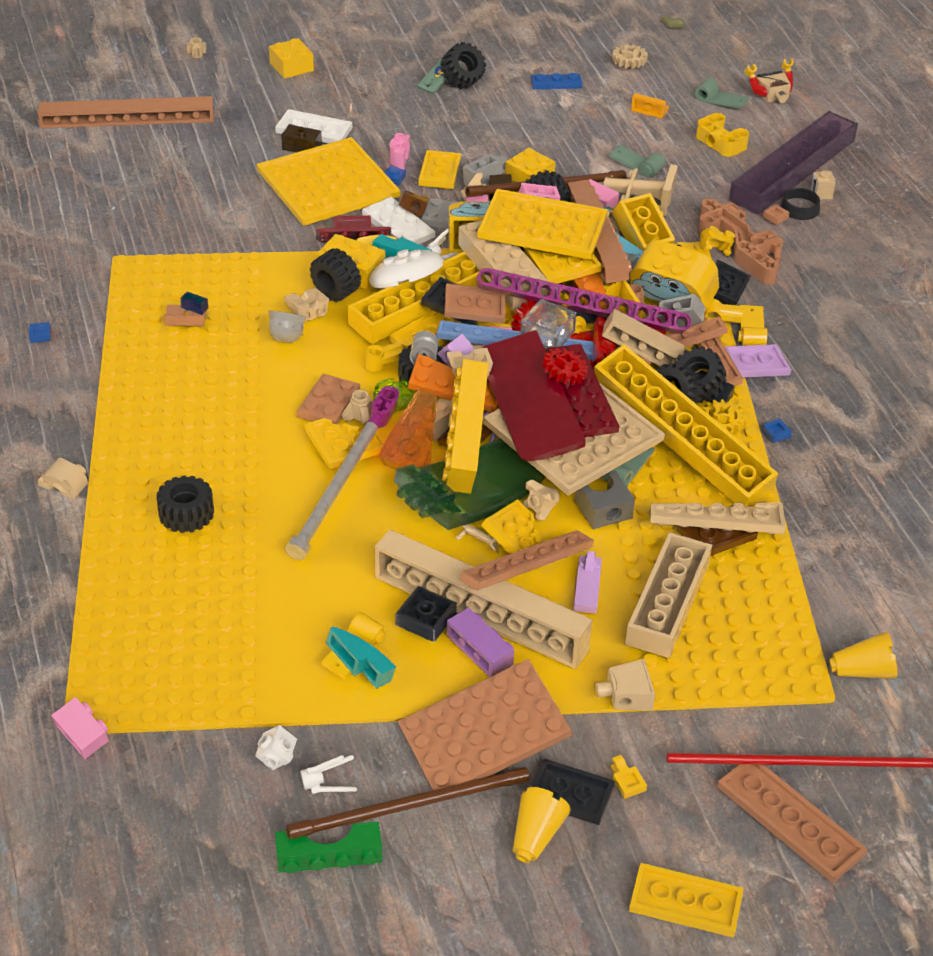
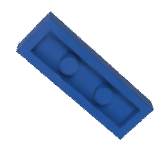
[531,73,582,90]

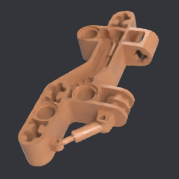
[698,198,783,285]

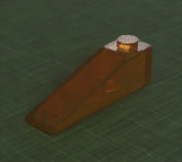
[378,389,438,479]

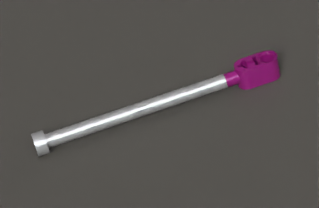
[285,386,399,560]

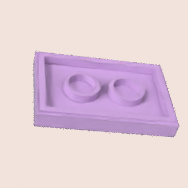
[724,344,792,377]

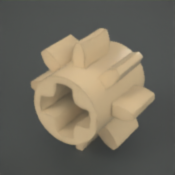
[186,37,206,58]

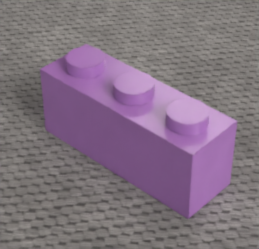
[447,608,514,677]

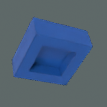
[385,166,406,185]
[29,322,51,343]
[762,419,792,443]

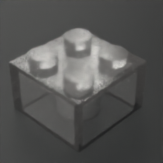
[521,299,577,348]

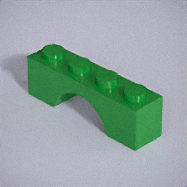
[275,821,382,873]

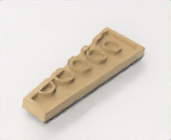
[650,503,786,534]

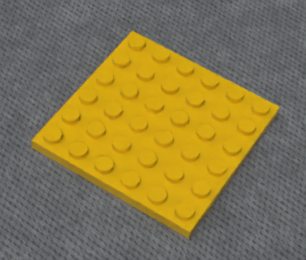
[256,137,400,226]

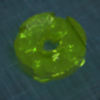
[373,378,414,414]

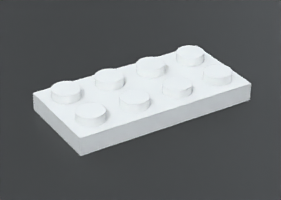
[275,109,353,144]
[362,197,435,244]

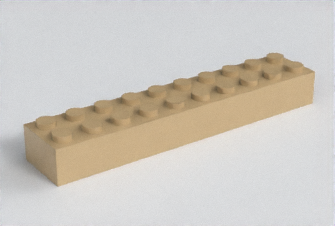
[375,530,592,669]

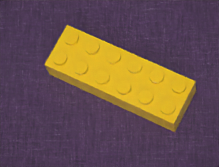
[442,359,489,494]

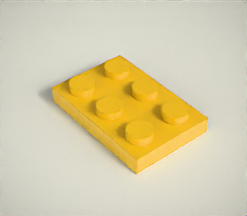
[418,150,461,189]

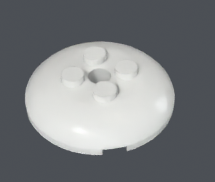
[369,250,444,288]

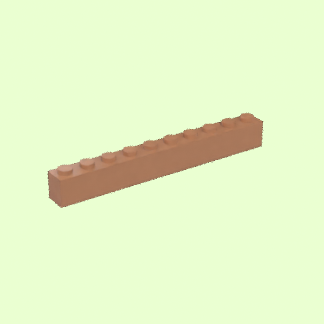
[38,96,214,128]
[567,180,632,283]

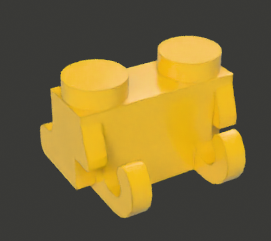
[700,226,735,256]

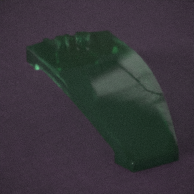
[394,438,546,530]

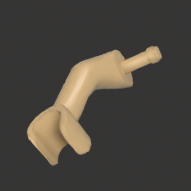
[456,524,500,553]

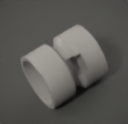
[410,331,439,365]

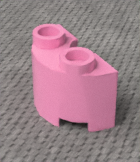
[390,133,410,169]

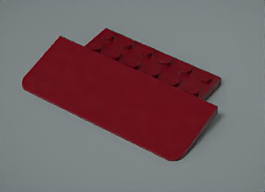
[482,330,620,461]

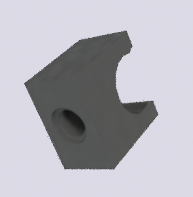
[574,471,635,529]

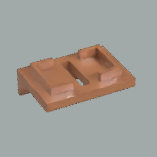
[164,305,207,326]

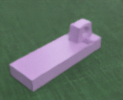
[574,551,602,614]

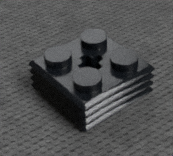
[395,586,457,642]

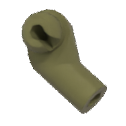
[662,15,685,29]

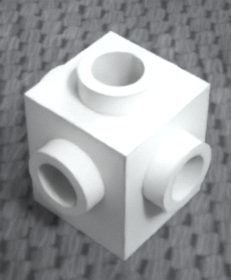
[255,725,297,770]

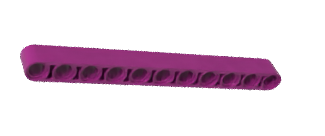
[476,268,691,334]

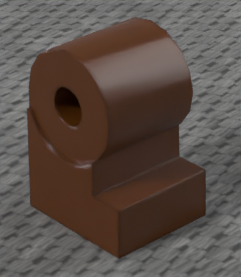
[399,190,430,217]

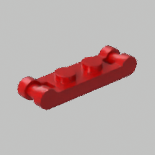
[592,316,615,364]

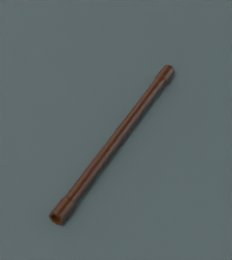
[465,170,626,197]
[286,767,530,840]

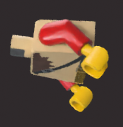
[744,58,794,103]

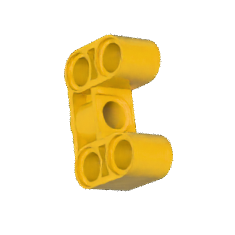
[696,113,749,157]

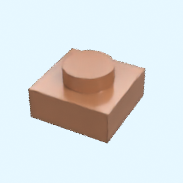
[763,204,790,225]

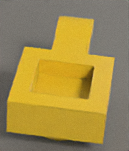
[610,755,647,799]

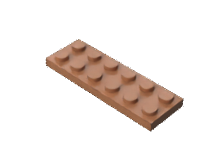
[717,764,868,884]

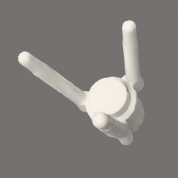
[426,228,459,260]
[300,755,357,794]

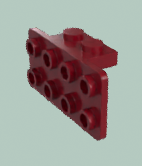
[316,215,391,243]

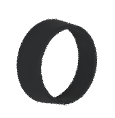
[780,188,820,220]

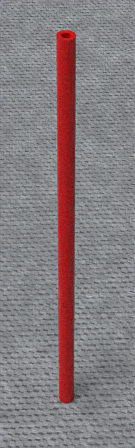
[666,753,933,768]

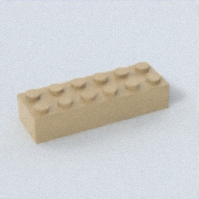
[458,220,549,310]
[625,532,712,658]

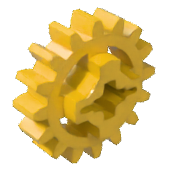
[702,399,746,434]

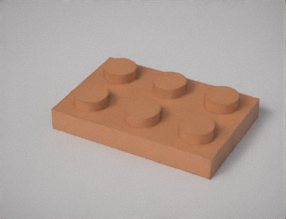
[444,283,505,324]
[297,374,360,425]

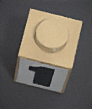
[811,171,836,200]

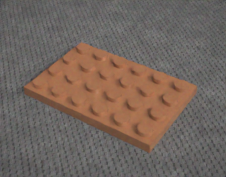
[398,659,573,790]

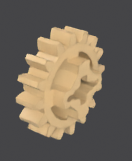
[612,44,648,69]

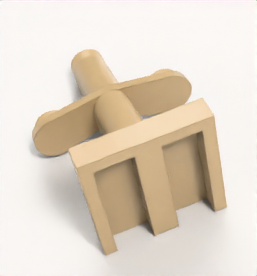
[604,164,678,216]

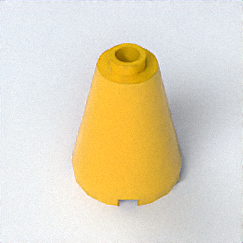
[829,632,898,679]
[513,787,571,863]

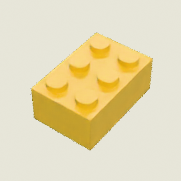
[612,193,675,251]
[316,234,385,289]

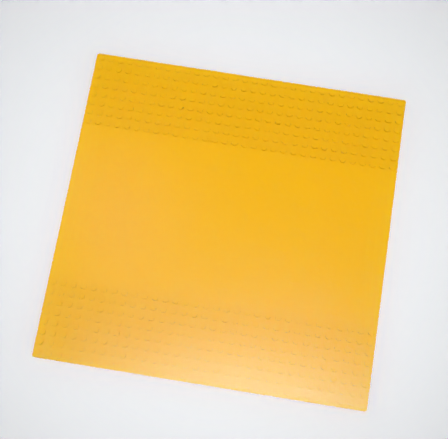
[65,241,835,734]

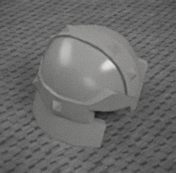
[268,310,307,343]

